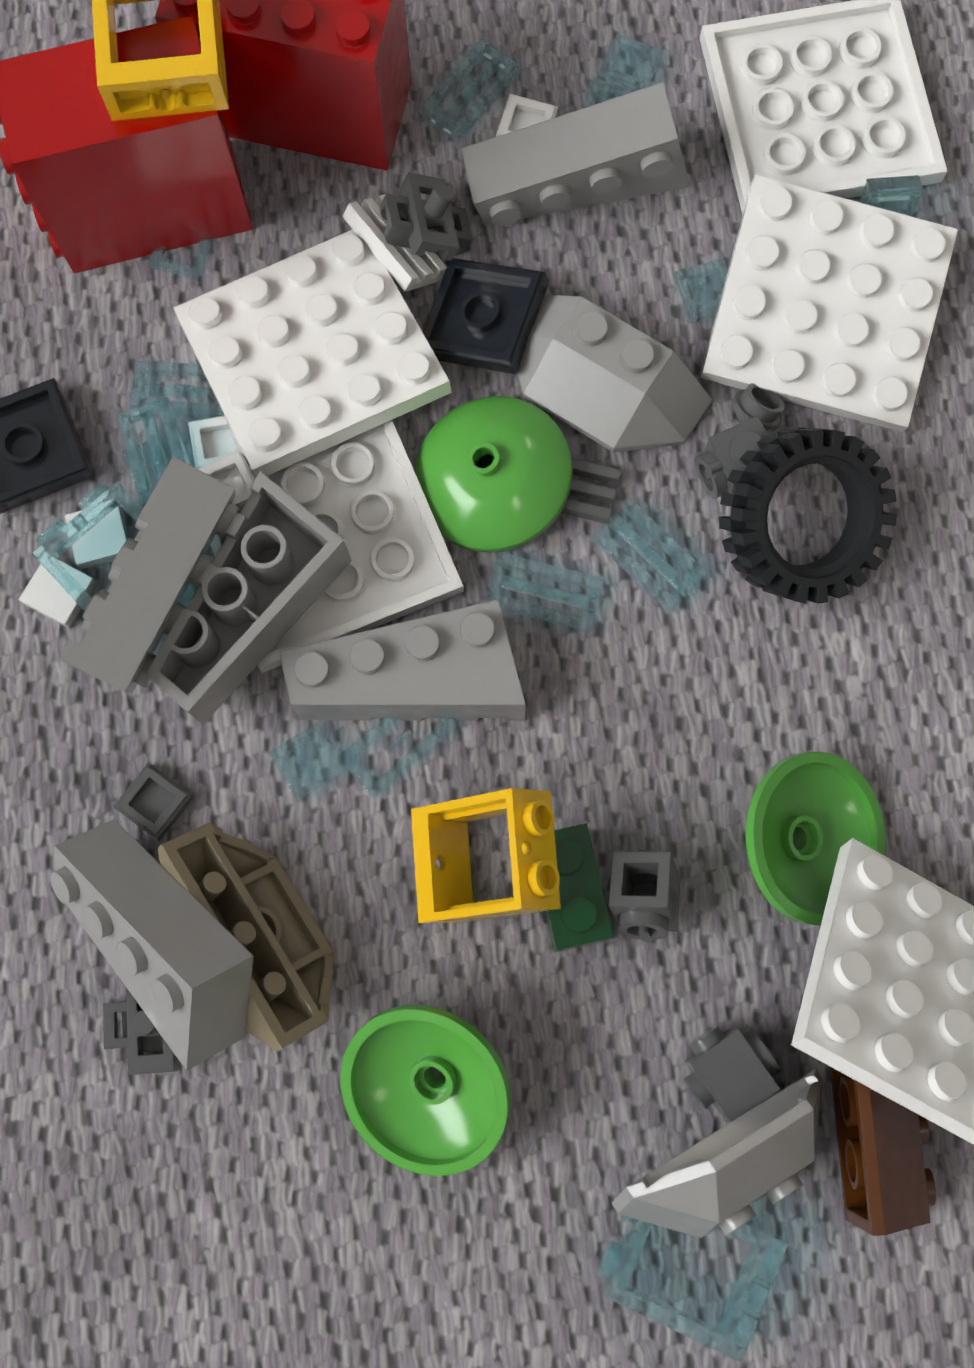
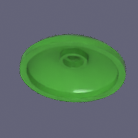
[414,396,573,553]
[746,752,886,925]
[340,1005,511,1176]

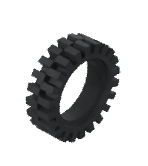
[719,427,897,604]

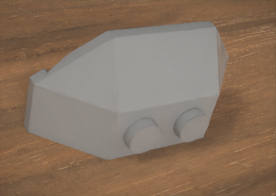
[517,295,712,452]
[612,1069,823,1238]

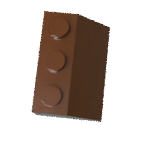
[830,1067,936,1236]

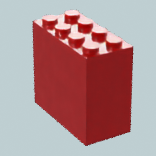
[155,0,412,171]
[0,15,253,273]

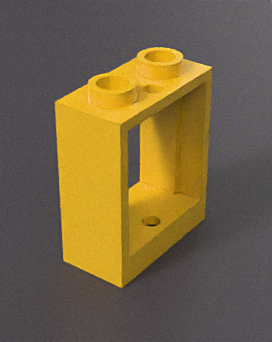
[92,0,229,121]
[411,788,561,923]

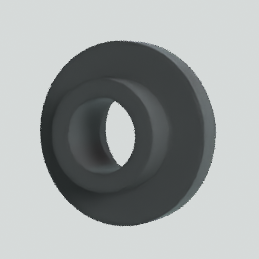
[732,383,784,431]

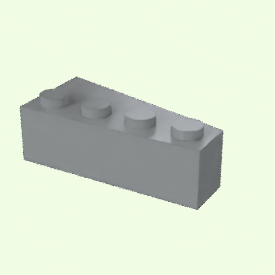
[461,82,690,226]
[59,457,240,694]
[146,471,352,725]
[279,599,526,721]
[50,819,253,1071]

